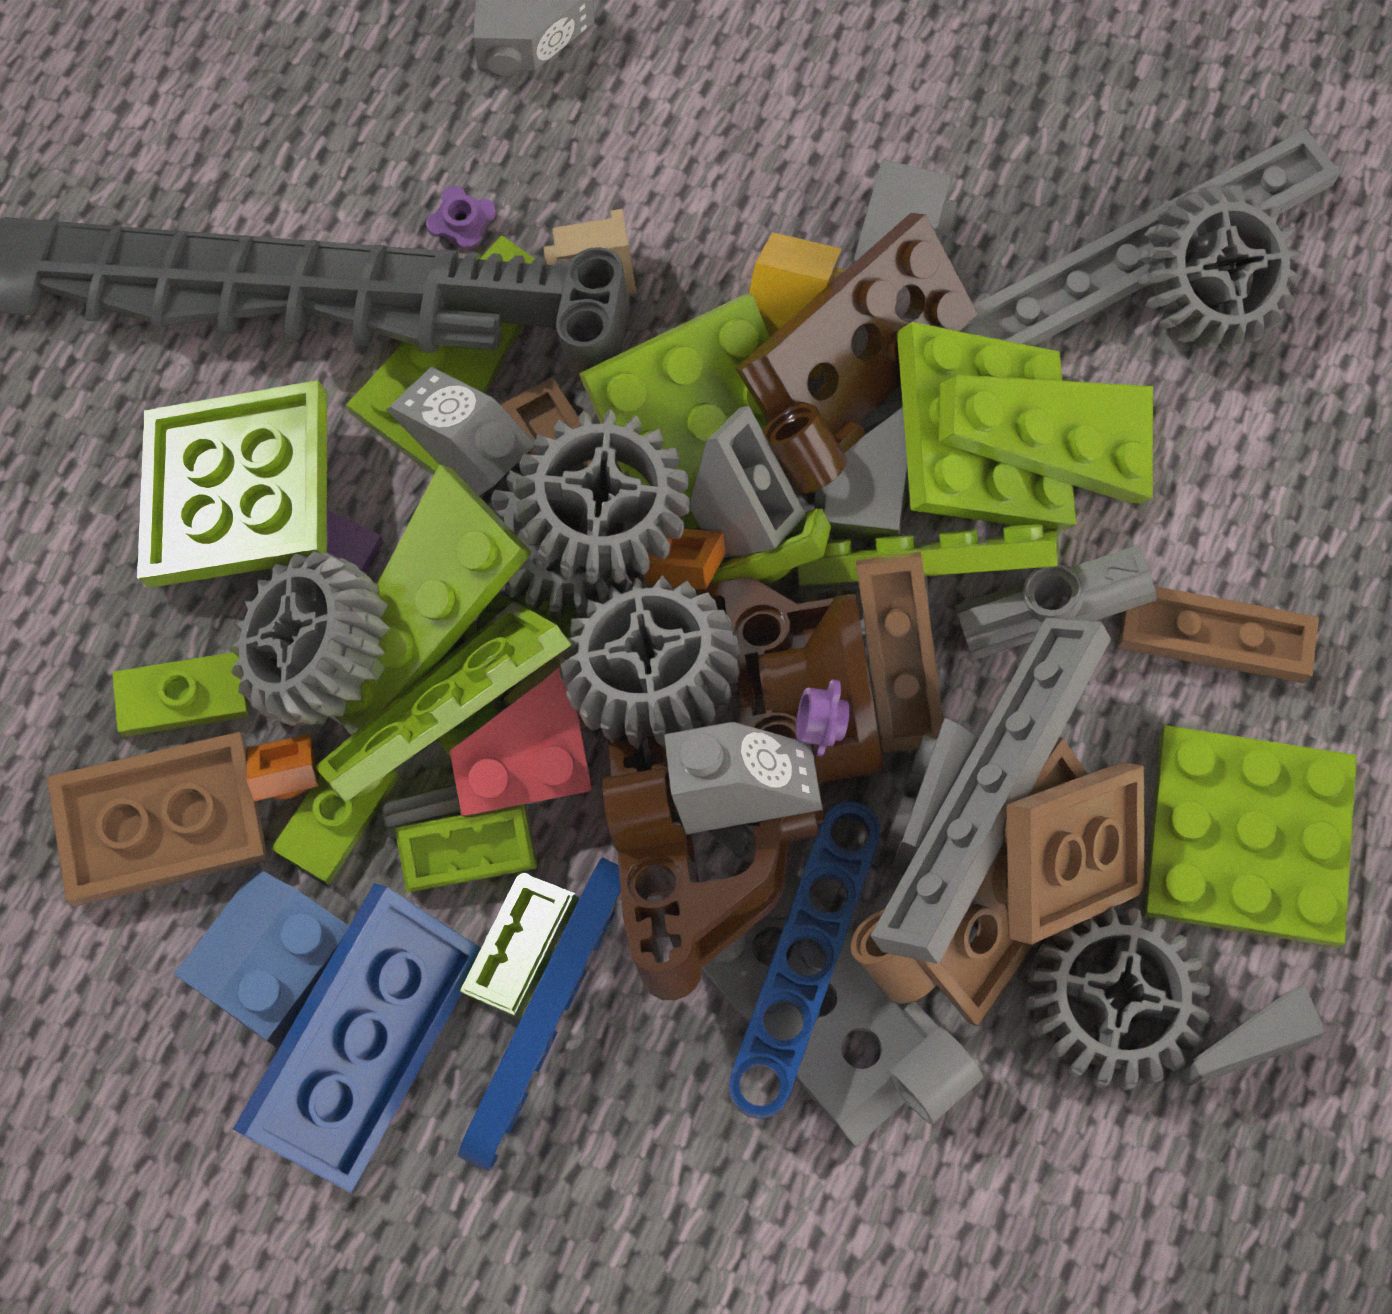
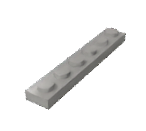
[870,618,1111,964]

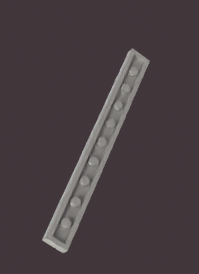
[810,129,1340,436]

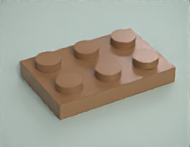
[46,732,268,907]
[1004,762,1145,944]

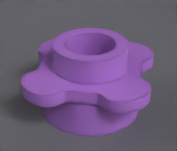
[426,186,496,250]
[796,679,849,757]

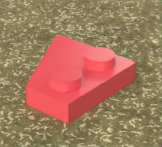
[449,667,592,816]

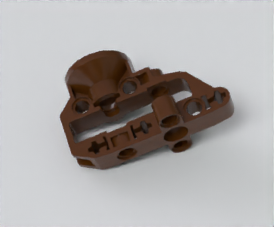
[602,577,885,1001]

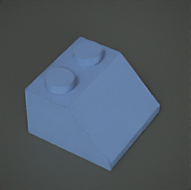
[174,867,349,1049]

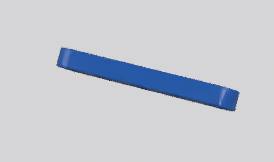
[729,801,881,1119]
[458,857,621,1172]

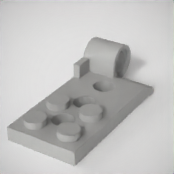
[702,865,983,1147]

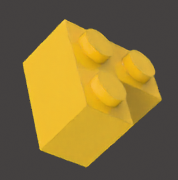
[749,232,847,385]

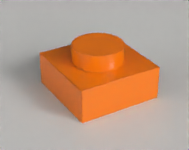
[644,529,726,589]
[246,733,318,802]

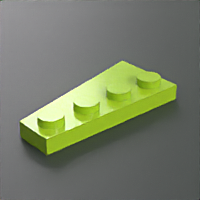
[346,235,535,476]
[938,375,1153,503]
[335,464,533,736]
[798,525,1060,586]
[315,601,571,803]

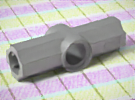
[955,545,1157,661]

